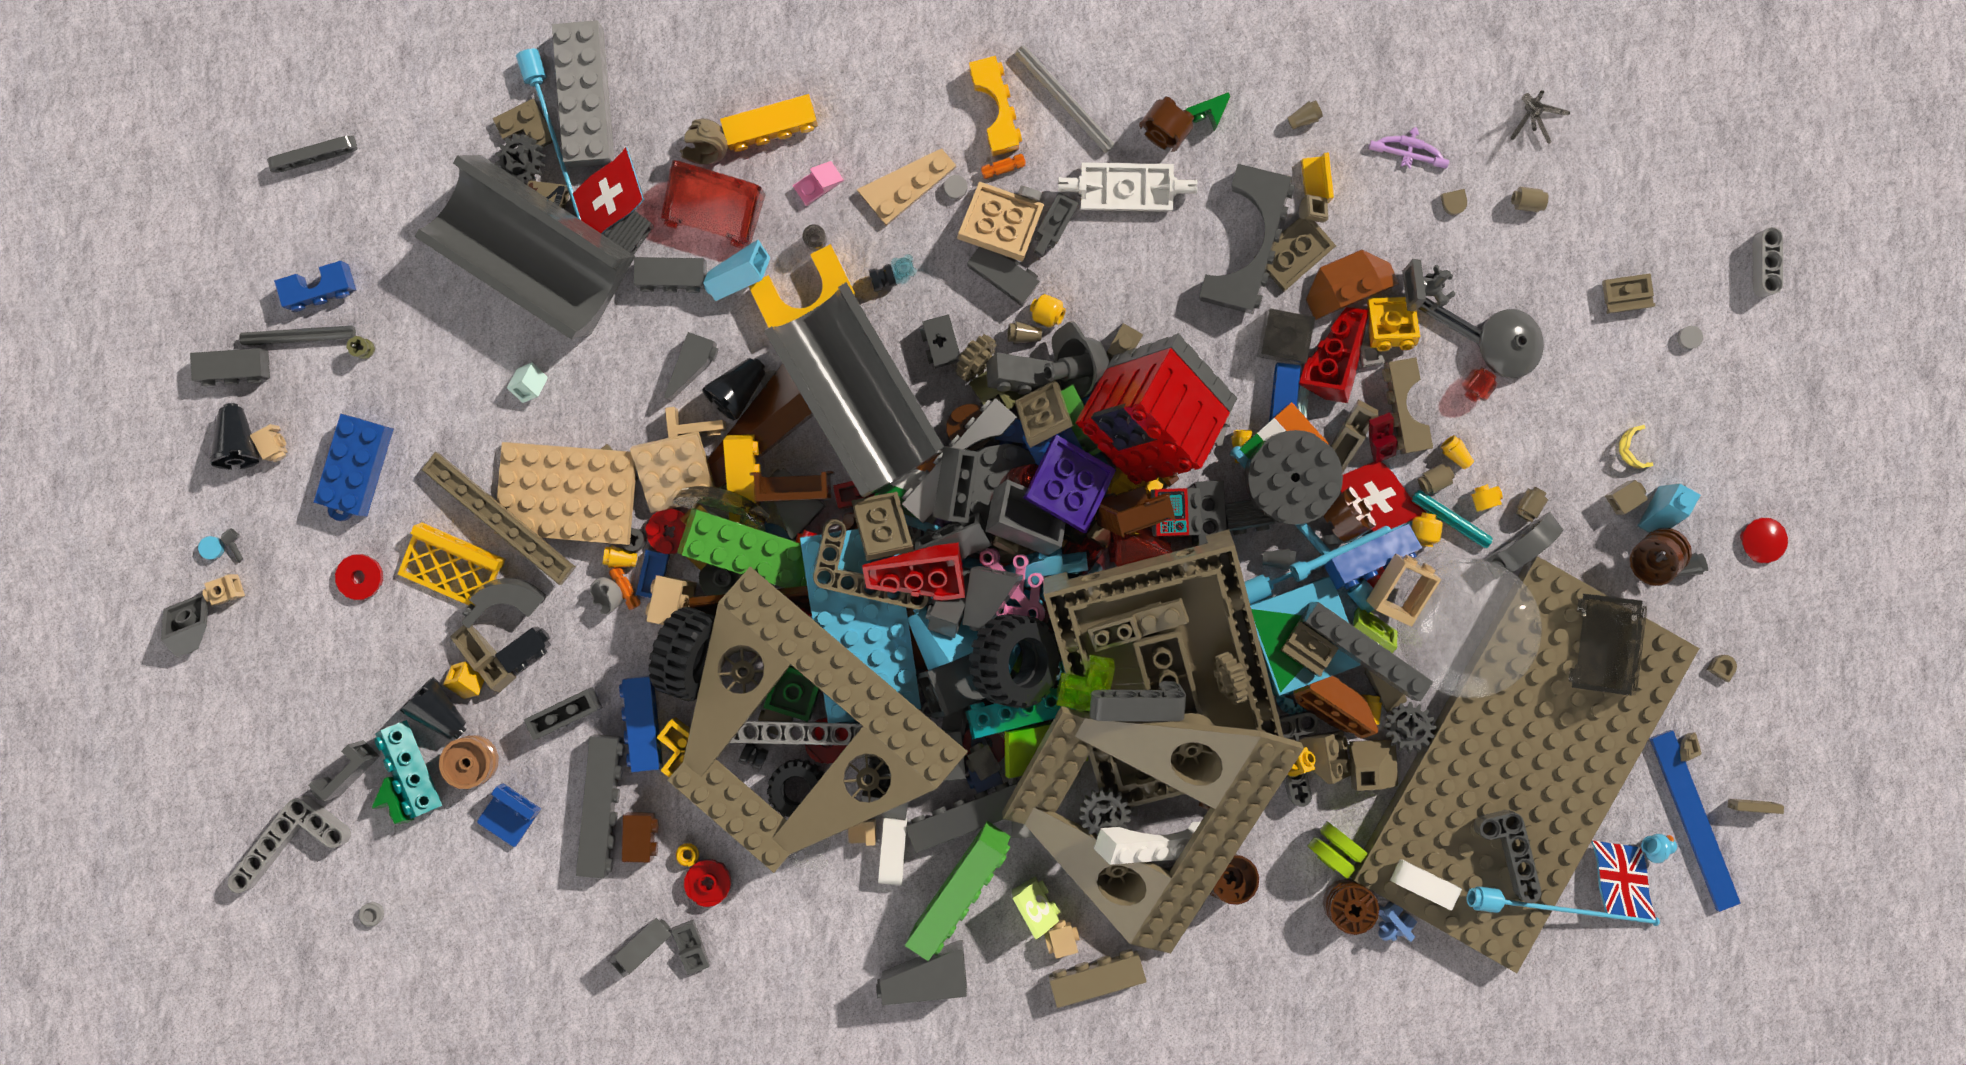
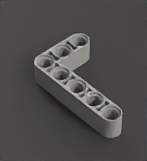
[228,796,351,893]

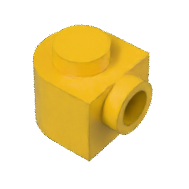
[1471,484,1503,512]
[1287,747,1316,776]

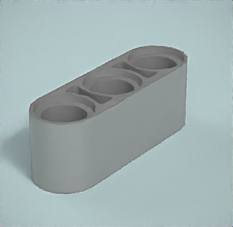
[1752,227,1783,297]

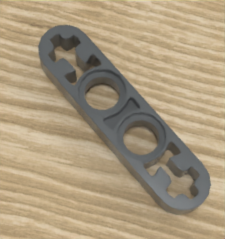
[267,136,358,173]

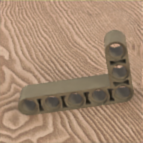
[812,519,928,609]

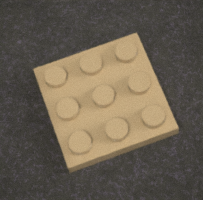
[957,182,1044,262]
[630,431,718,513]

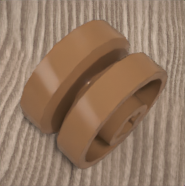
[439,735,499,789]

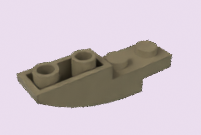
[1087,598,1189,652]

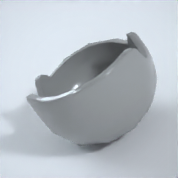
[590,577,623,615]

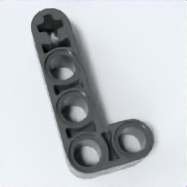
[1090,681,1186,721]
[1279,711,1319,807]
[1474,810,1541,903]

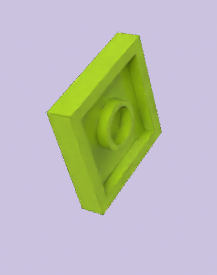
[1353,607,1398,653]

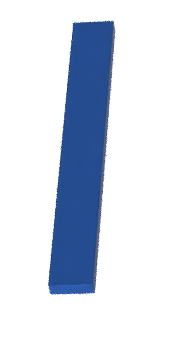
[1649,730,1741,912]

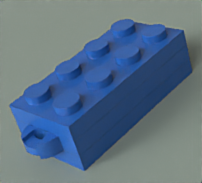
[313,413,394,521]

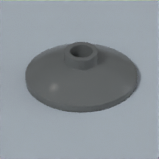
[699,564,743,596]

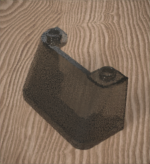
[1569,594,1647,696]

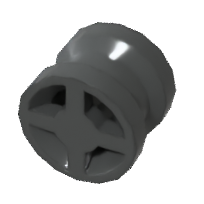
[622,528,647,551]

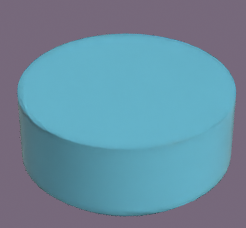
[198,536,225,559]

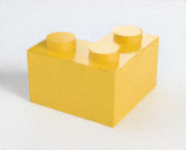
[657,717,690,778]

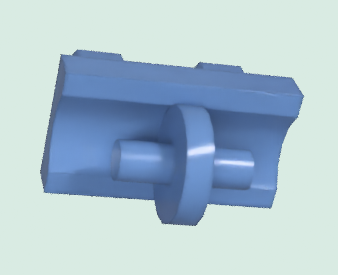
[1378,901,1417,942]

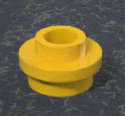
[676,843,699,867]

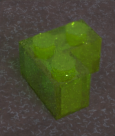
[1056,655,1115,711]

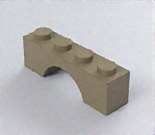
[1382,357,1433,454]

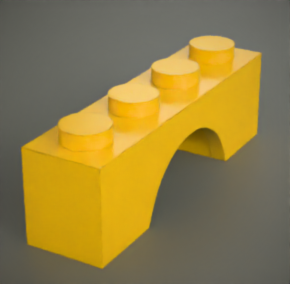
[969,56,1022,157]

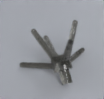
[1511,90,1570,144]

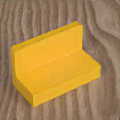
[1301,152,1334,203]

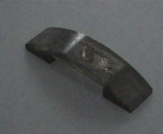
[673,486,770,530]

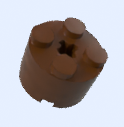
[1139,96,1194,152]
[947,404,991,451]
[1323,487,1376,543]

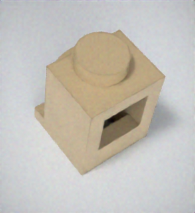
[250,424,288,462]
[203,574,245,605]

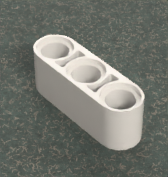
[878,817,907,885]
[1390,859,1462,910]

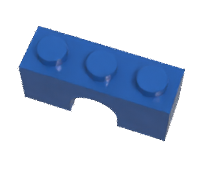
[274,260,357,312]

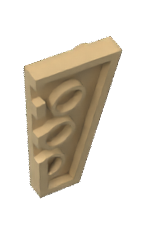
[857,148,957,226]

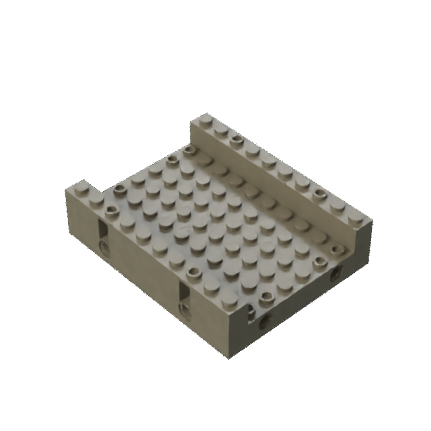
[1043,530,1284,813]

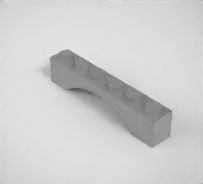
[902,398,1017,523]

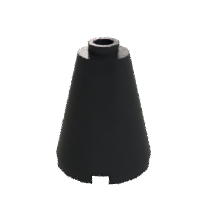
[702,358,765,421]
[210,403,260,470]
[400,677,466,740]

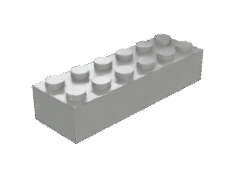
[552,20,614,168]

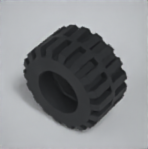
[767,759,824,818]

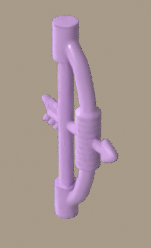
[1369,127,1449,169]

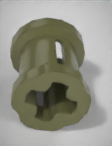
[346,336,375,359]

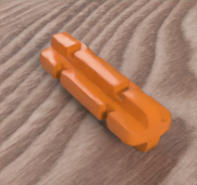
[981,154,1026,179]
[609,567,641,610]

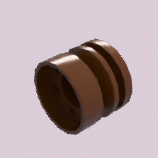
[1629,528,1692,586]
[1210,854,1259,905]
[1323,879,1380,935]

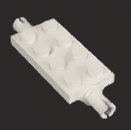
[1058,163,1197,212]

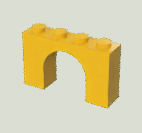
[748,244,857,328]

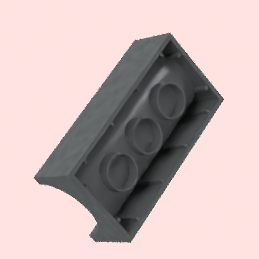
[415,155,635,340]
[764,282,945,498]

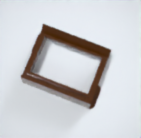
[750,471,835,502]
[1095,486,1176,537]

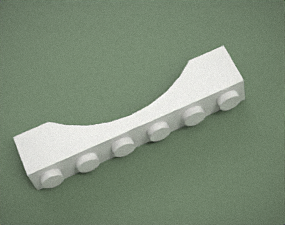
[1094,822,1201,865]

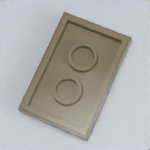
[1254,217,1336,292]
[1015,380,1073,448]
[851,492,913,561]

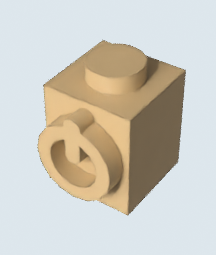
[1044,920,1080,959]

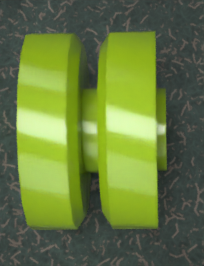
[1307,821,1368,879]

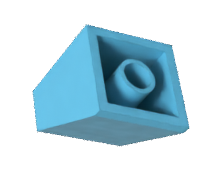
[907,602,979,670]

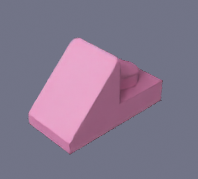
[793,161,844,206]

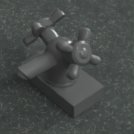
[1402,259,1455,312]

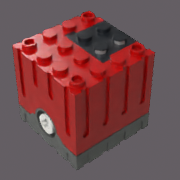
[1075,333,1238,485]

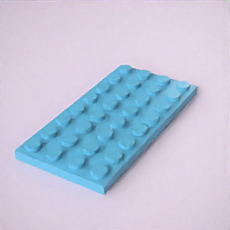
[800,529,921,723]

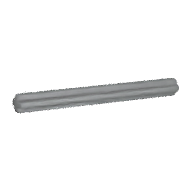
[1015,45,1114,153]

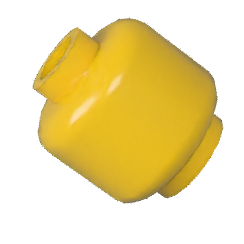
[1030,294,1066,328]
[1411,513,1443,547]

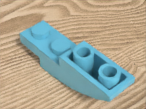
[1004,547,1088,588]

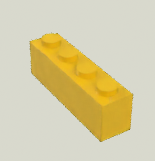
[720,94,818,152]
[723,434,764,529]

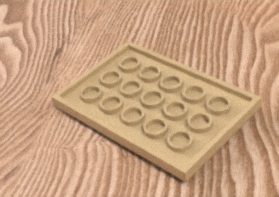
[494,442,636,545]

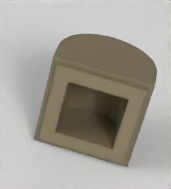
[1299,195,1329,223]

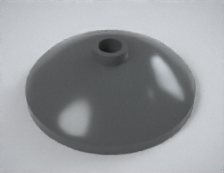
[1479,309,1544,378]

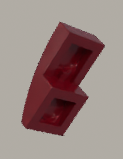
[1368,412,1397,463]

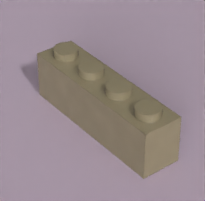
[1049,949,1147,1008]

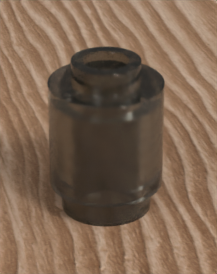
[802,224,827,251]

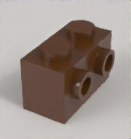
[622,812,659,863]

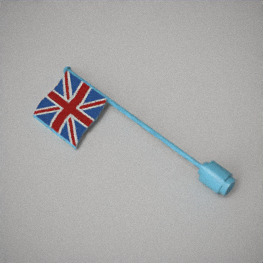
[1467,840,1660,926]

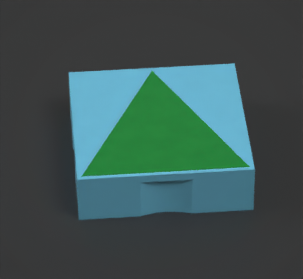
[1250,577,1361,696]

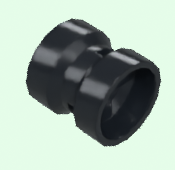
[868,264,897,292]
[738,743,769,772]

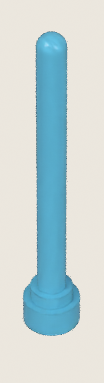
[1290,526,1391,582]

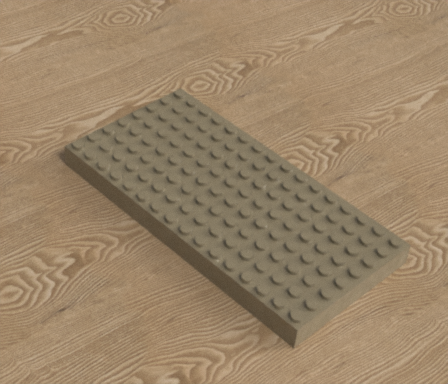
[1350,556,1700,973]

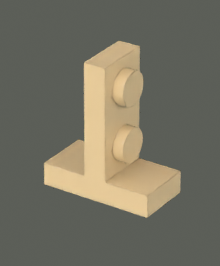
[665,407,727,438]

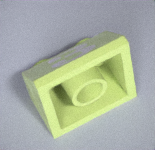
[1012,876,1060,940]

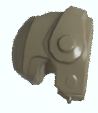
[679,118,728,165]

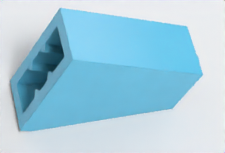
[703,240,770,301]
[1638,484,1701,533]

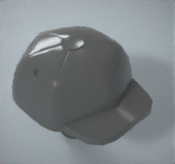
[1044,321,1110,398]

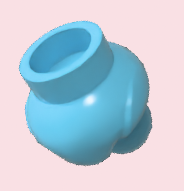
[1641,834,1677,864]

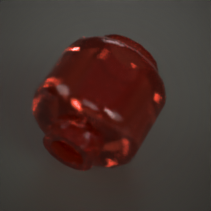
[1462,367,1497,403]

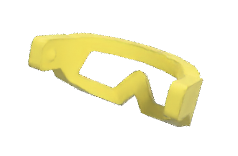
[1619,425,1654,469]

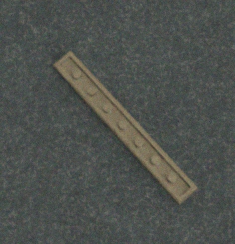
[422,452,576,585]

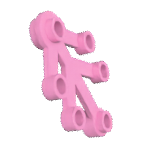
[979,547,1045,621]

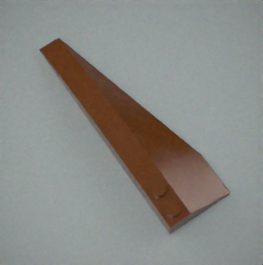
[703,363,814,502]

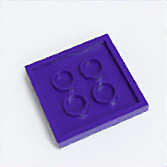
[1023,435,1116,533]

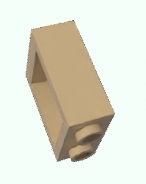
[1366,553,1441,627]

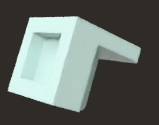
[507,362,548,403]

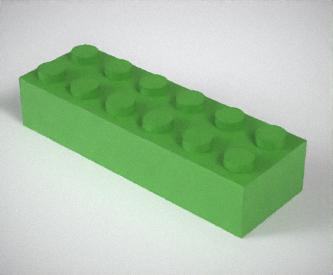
[677,508,807,588]
[905,821,1011,961]

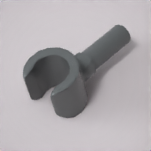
[221,528,243,561]

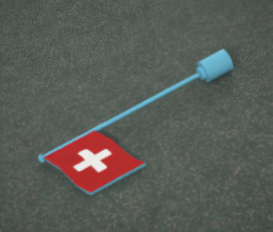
[516,49,644,234]
[1244,462,1431,604]

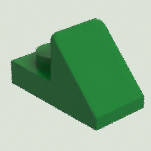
[1185,92,1230,131]
[372,777,414,824]

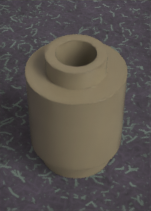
[1511,186,1549,212]
[1418,464,1455,494]
[1515,487,1548,523]

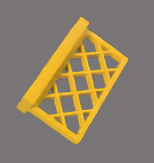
[398,522,506,605]

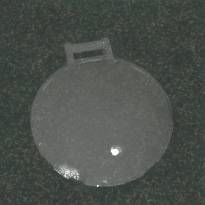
[1397,540,1542,698]

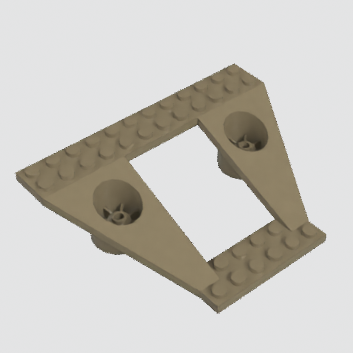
[667,567,968,873]
[1002,706,1304,954]

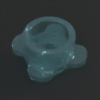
[891,254,917,280]

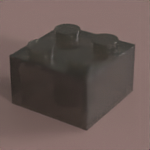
[1257,308,1315,366]

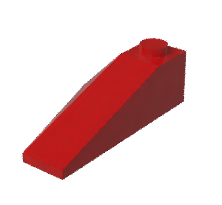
[1299,307,1369,403]
[862,542,965,601]

